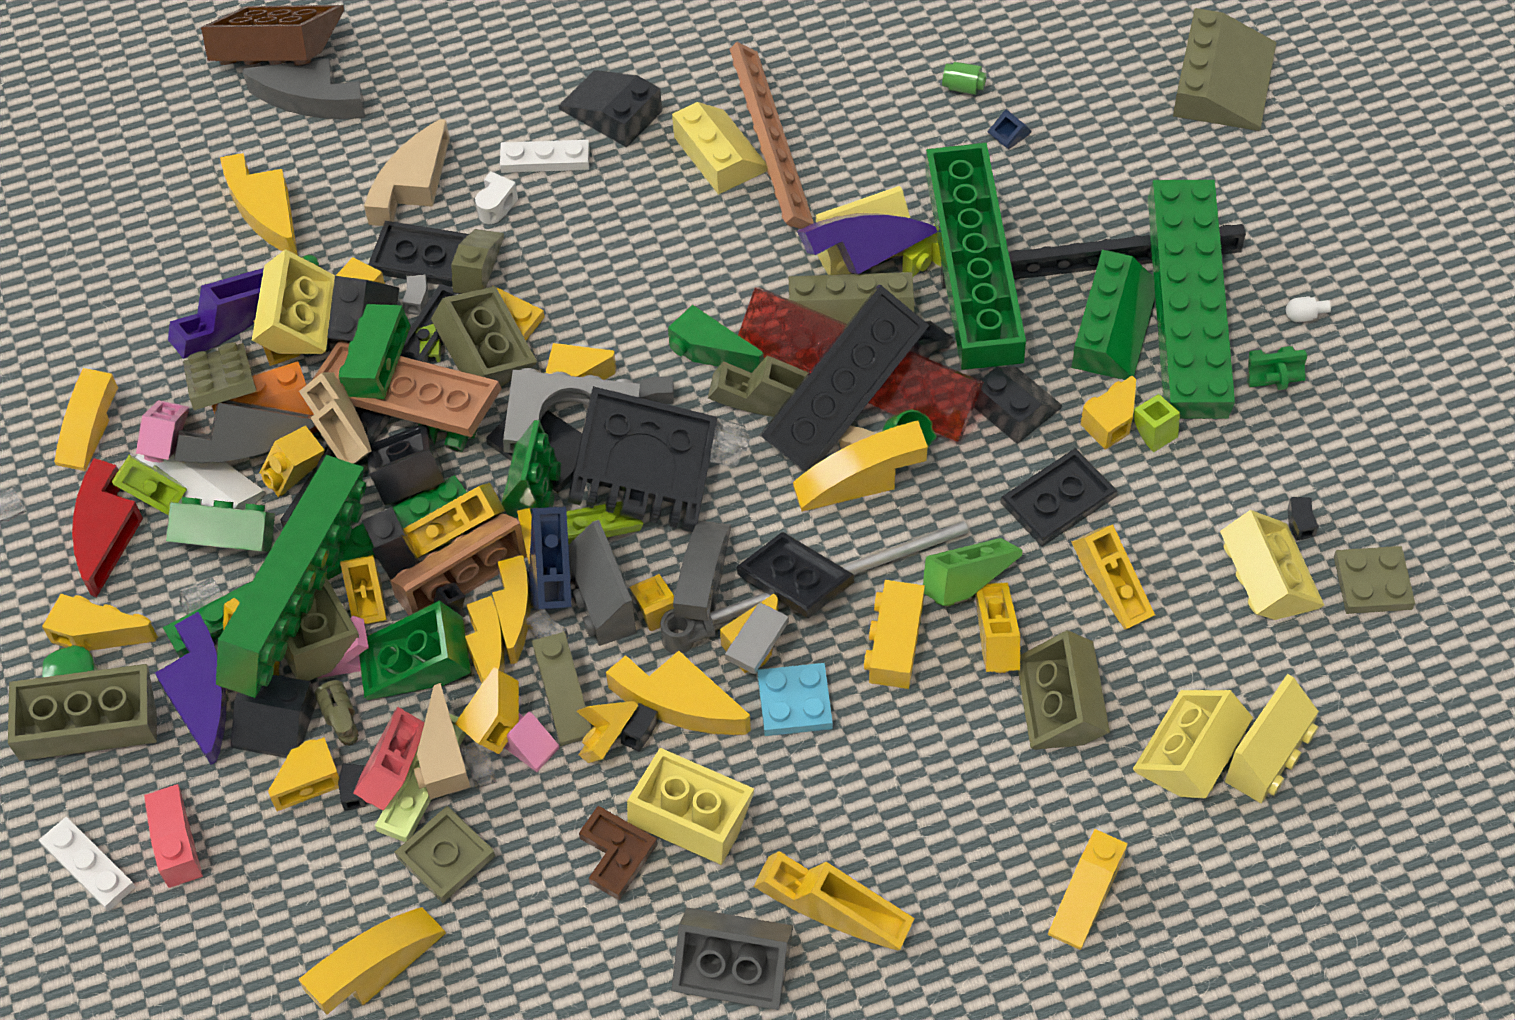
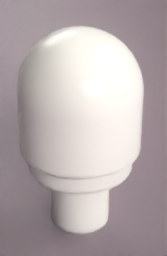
[1286,296,1331,322]

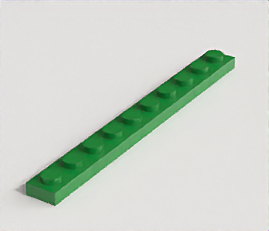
[163,475,467,658]

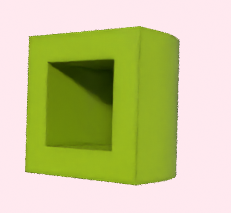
[1134,394,1180,453]

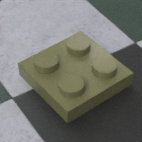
[1334,546,1415,614]
[394,806,496,903]

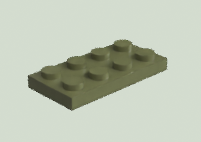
[183,342,256,410]

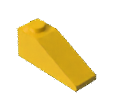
[404,483,505,558]
[1071,524,1155,629]
[975,583,1020,673]
[1048,829,1128,950]

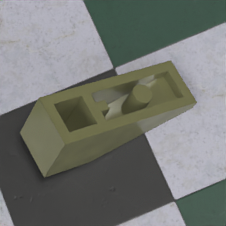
[451,229,504,294]
[532,632,592,746]

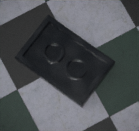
[368,220,469,287]
[486,410,582,493]
[1000,448,1118,547]
[736,532,854,619]

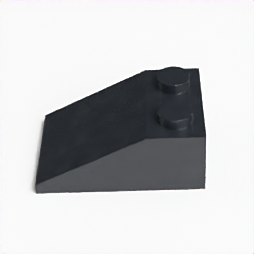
[558,70,662,148]

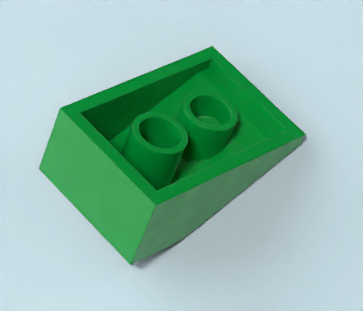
[359,601,471,700]

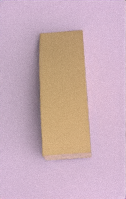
[299,372,372,464]

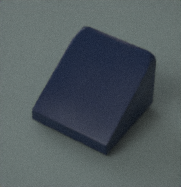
[987,109,1032,150]

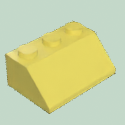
[672,102,768,195]
[816,186,911,275]
[252,249,335,354]
[1220,510,1325,620]
[1225,674,1319,804]
[1133,690,1253,798]
[627,748,754,865]

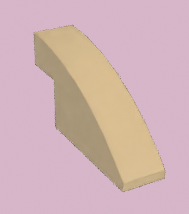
[364,119,450,226]

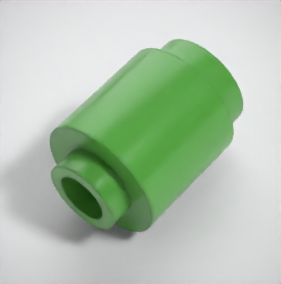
[942,61,986,95]

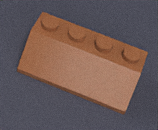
[390,513,527,615]

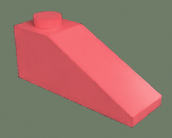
[353,707,425,811]
[144,784,203,888]

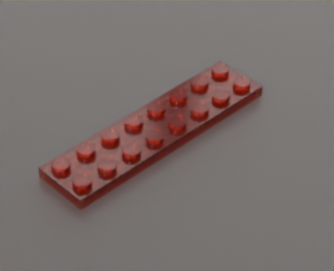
[738,287,983,442]

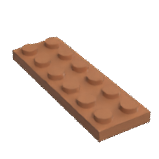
[312,341,501,437]

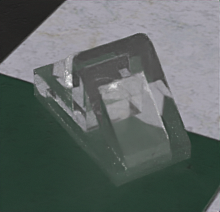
[710,419,750,468]

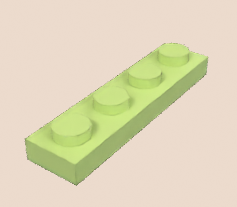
[375,714,466,842]

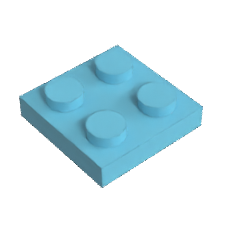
[757,663,833,736]

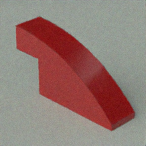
[72,458,143,598]

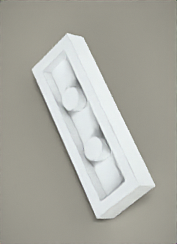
[500,140,590,173]
[39,817,136,912]

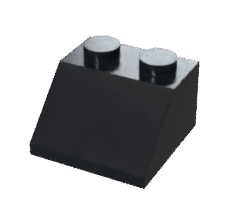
[327,276,400,343]
[972,366,1062,444]
[367,424,445,505]
[231,675,317,758]

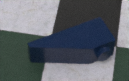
[529,507,572,609]

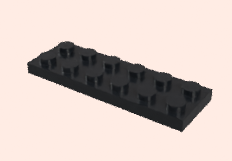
[759,285,930,472]

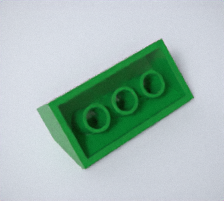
[1071,250,1155,380]

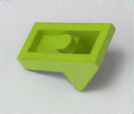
[112,454,187,516]

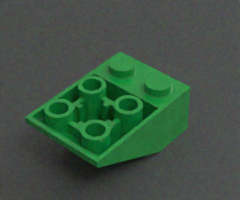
[501,420,561,518]

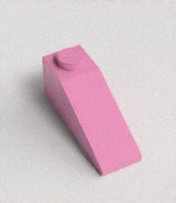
[136,400,189,463]

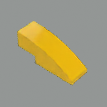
[54,368,118,471]
[492,555,531,664]
[465,595,505,684]

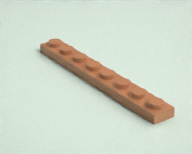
[730,42,814,229]

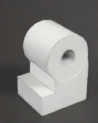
[475,171,518,224]

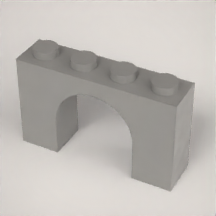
[503,368,640,453]

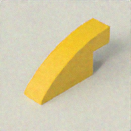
[220,153,298,256]
[793,421,928,512]
[606,651,751,735]
[753,851,915,950]
[298,907,446,1015]

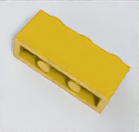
[864,580,925,689]

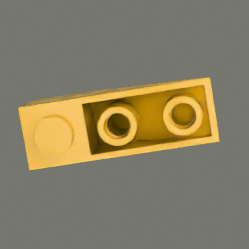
[42,594,158,651]

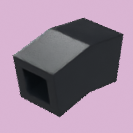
[1288,497,1319,541]
[434,582,465,617]
[621,703,659,752]
[338,763,366,811]

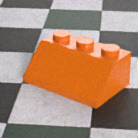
[212,361,319,434]

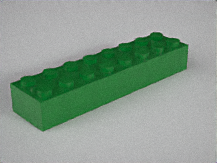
[925,143,1026,370]
[1148,180,1235,419]
[216,455,366,698]

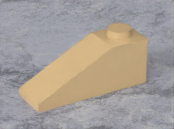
[414,683,470,799]

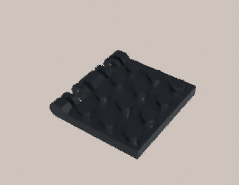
[567,386,718,532]

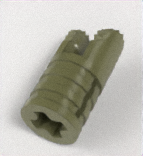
[314,680,359,746]

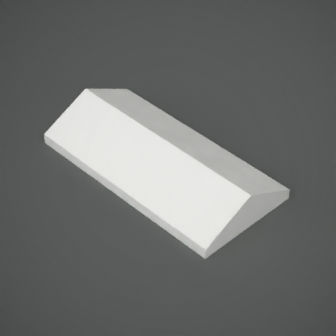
[135,454,265,510]

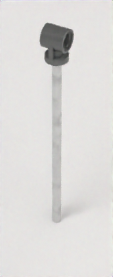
[661,521,968,654]

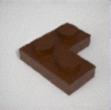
[579,806,658,900]

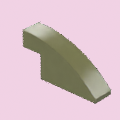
[707,355,808,417]

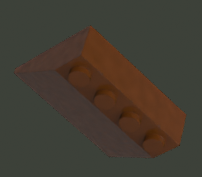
[201,5,344,65]

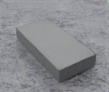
[725,602,789,674]

